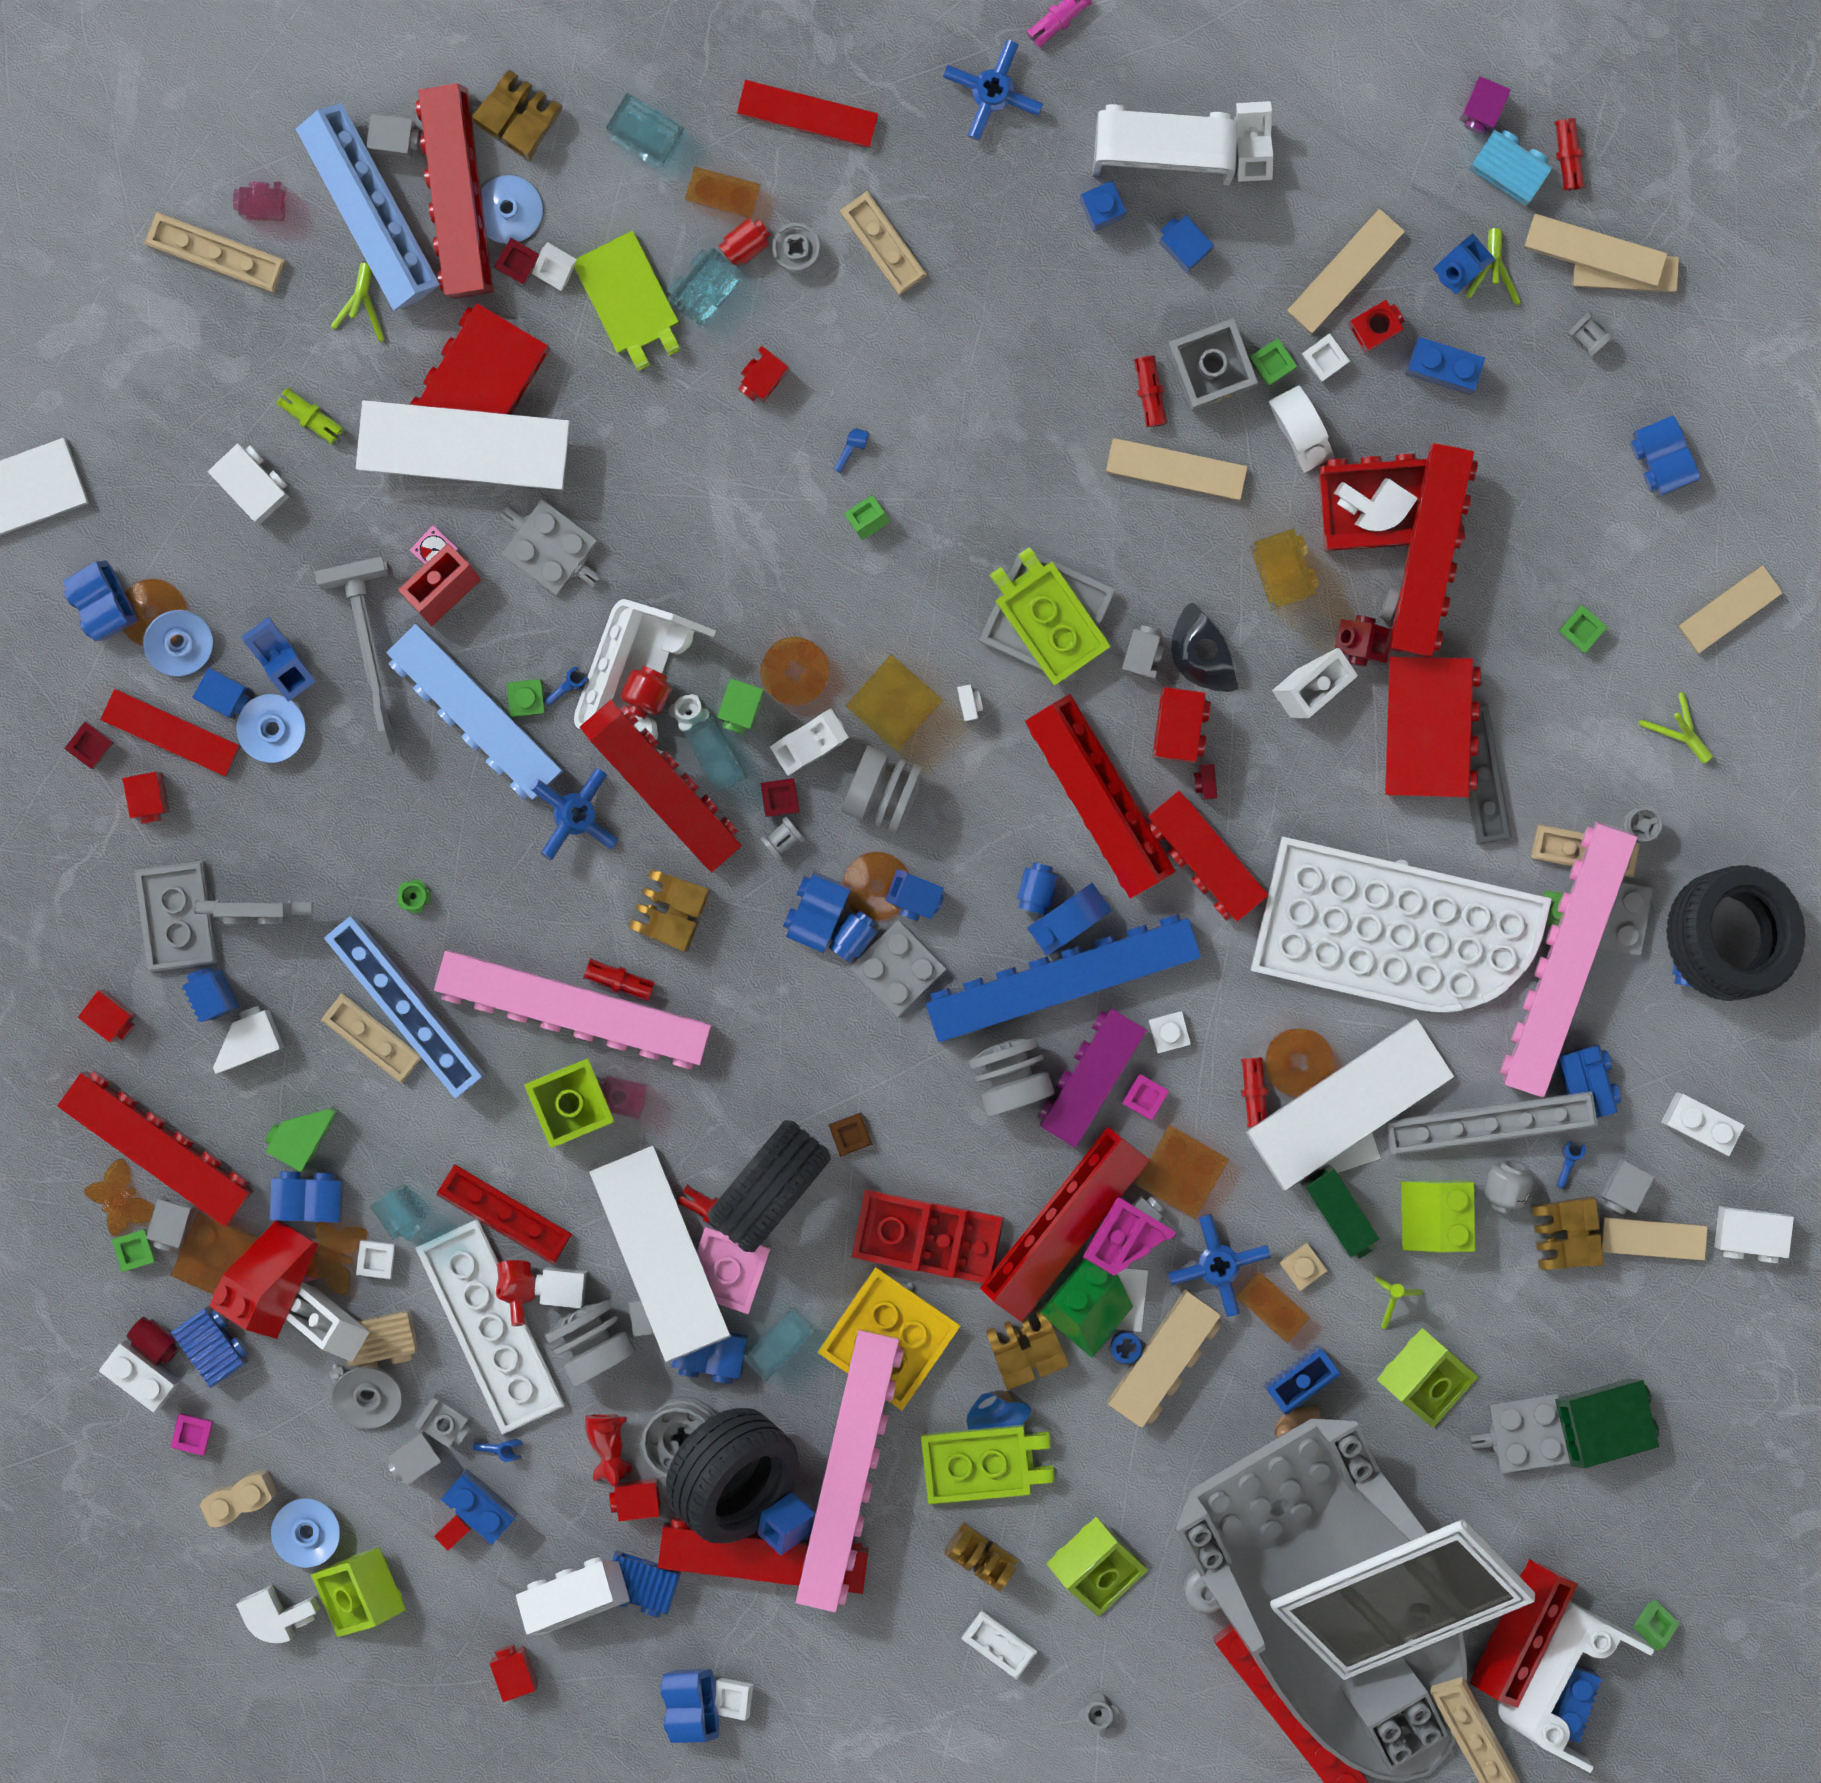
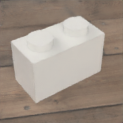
[208,443,290,524]
[1661,1092,1745,1156]
[1714,1206,1794,1263]
[99,1339,181,1413]

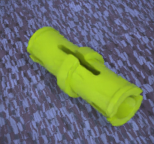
[276,387,344,445]

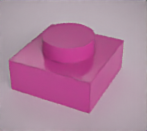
[1122,1073,1169,1120]
[170,1413,214,1456]

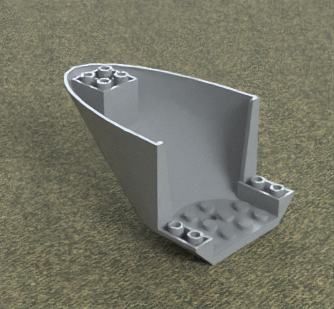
[1176,1419,1467,1782]

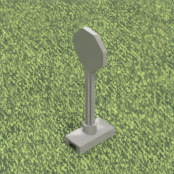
[315,556,395,755]

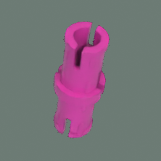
[1026,0,1092,48]

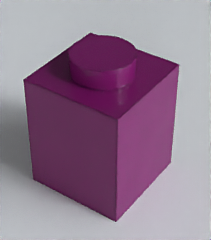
[1459,76,1511,134]

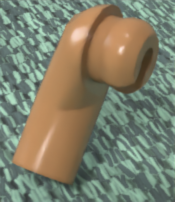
[1274,1406,1320,1438]

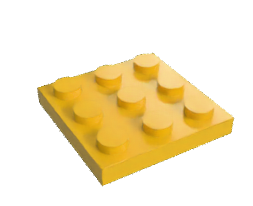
[817,1267,961,1411]

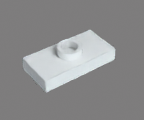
[961,1609,1037,1679]

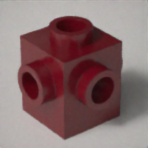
[1335,615,1392,667]

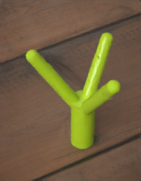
[1466,228,1521,306]
[331,263,385,342]
[1638,692,1713,764]
[1375,1276,1423,1329]

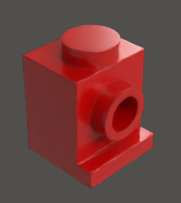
[738,345,790,402]

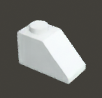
[1272,648,1358,718]
[213,1006,285,1074]

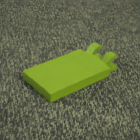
[574,230,681,372]
[989,547,1111,686]
[921,1424,1055,1504]

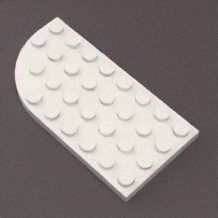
[1250,836,1552,1012]

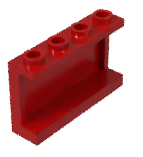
[409,303,551,415]
[1318,454,1465,552]
[1385,657,1481,798]

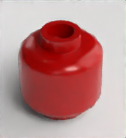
[620,666,671,719]

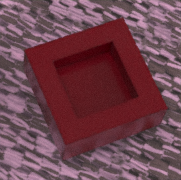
[494,238,540,286]
[64,721,114,770]
[1193,764,1218,800]
[760,778,800,817]

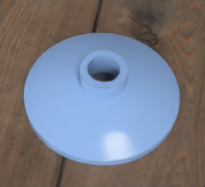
[481,175,543,244]
[143,610,213,676]
[236,694,306,763]
[271,1498,340,1568]

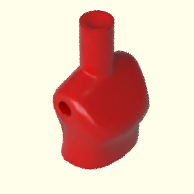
[496,1260,535,1327]

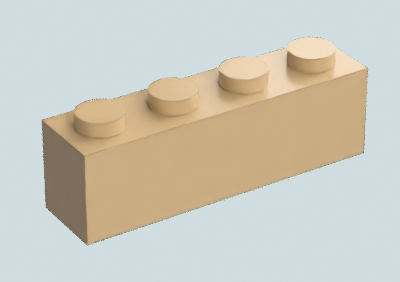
[1107,1288,1222,1428]

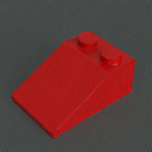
[209,1220,318,1339]

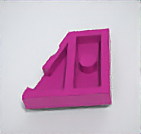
[1083,1197,1176,1276]

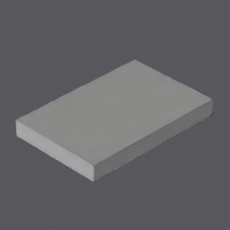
[134,861,218,972]

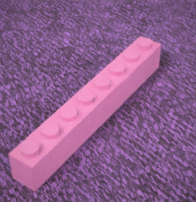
[1500,821,1638,1098]
[434,950,713,1070]
[795,1329,904,1612]

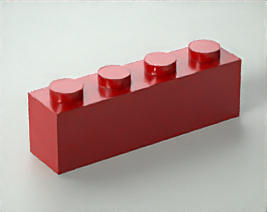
[1146,790,1269,922]
[1469,1559,1578,1708]

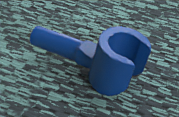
[834,428,869,473]
[544,667,587,706]
[1556,1140,1586,1188]
[473,1439,523,1462]

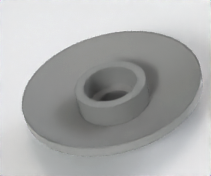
[332,1367,402,1429]

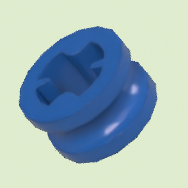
[1110,1331,1142,1364]

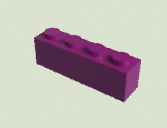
[1038,1008,1147,1148]

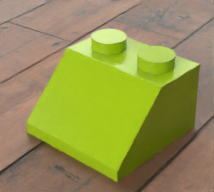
[524,1058,614,1149]
[1400,1180,1475,1252]
[1377,1328,1478,1428]
[1046,1517,1148,1617]
[310,1547,406,1637]

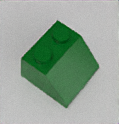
[1039,1259,1133,1358]

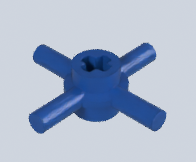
[943,40,1044,141]
[530,768,618,860]
[1168,1214,1271,1317]

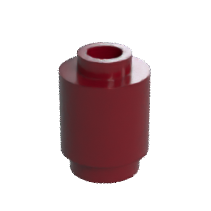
[126,1316,179,1366]

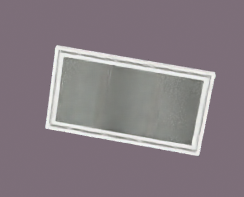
[1270,1519,1535,1680]

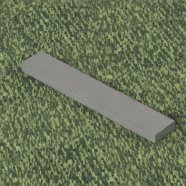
[1386,1091,1598,1155]

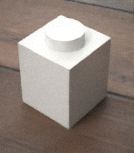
[535,1267,587,1308]

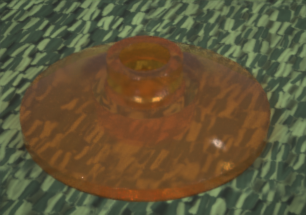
[123,579,187,646]
[843,852,908,920]

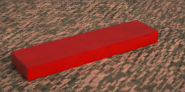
[737,80,878,148]
[100,689,241,777]
[436,1164,572,1265]

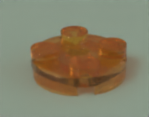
[760,637,830,706]
[1264,1028,1334,1097]

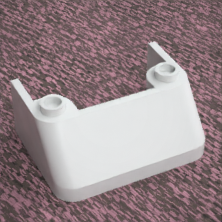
[1093,104,1237,186]
[574,599,716,755]
[1497,1601,1654,1773]

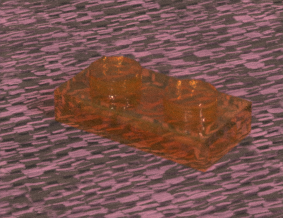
[685,166,761,219]
[1236,1270,1310,1343]

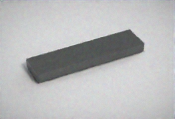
[1468,703,1512,845]

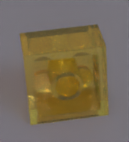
[1250,528,1319,612]
[845,654,943,753]

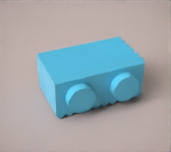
[1469,130,1552,206]

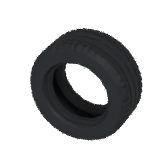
[1666,865,1806,1001]
[707,1120,831,1252]
[666,1408,799,1543]

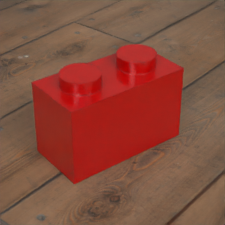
[398,543,481,627]

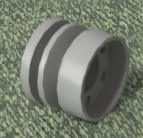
[841,746,922,833]
[969,1037,1055,1116]
[544,1300,636,1387]
[641,1396,716,1477]

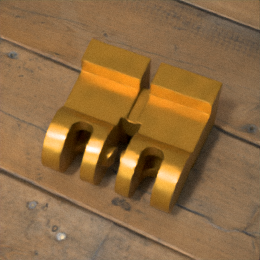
[472,70,563,162]
[628,869,712,952]
[1531,1196,1604,1270]
[986,1307,1069,1391]
[944,1522,1018,1592]

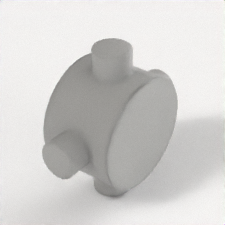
[329,1363,346,1386]

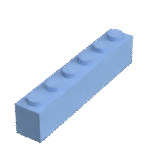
[296,103,440,311]
[386,624,564,800]
[324,916,486,1099]

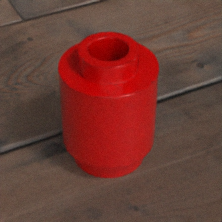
[718,218,771,267]

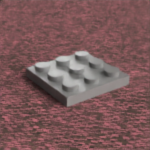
[978,547,1116,684]

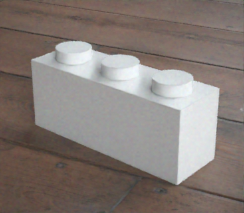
[286,1282,369,1362]
[516,1557,630,1635]

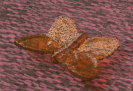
[84,1158,155,1236]
[305,1222,368,1295]

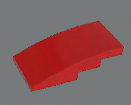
[851,1190,1005,1284]

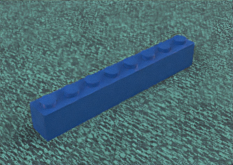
[925,914,1201,1043]

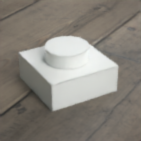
[532,242,577,291]
[1301,333,1350,383]
[957,684,983,722]
[1148,1011,1191,1053]
[356,1240,396,1279]
[715,1677,753,1721]

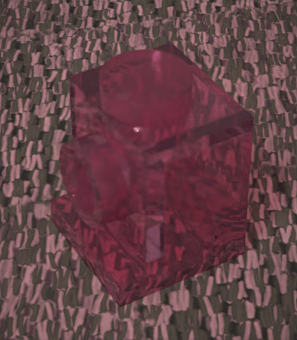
[233,181,286,221]
[598,1075,649,1119]

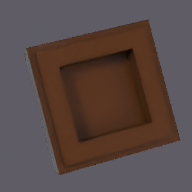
[828,1112,873,1157]

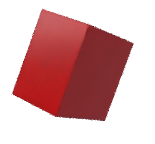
[434,1514,472,1551]

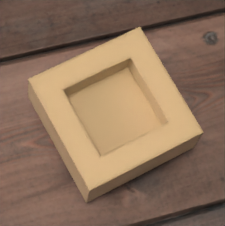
[1279,1242,1327,1291]

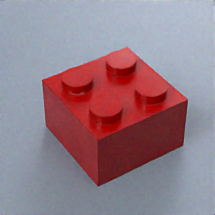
[1152,687,1211,764]

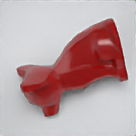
[585,1414,632,1486]

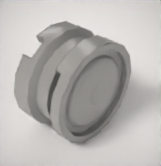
[772,222,822,274]

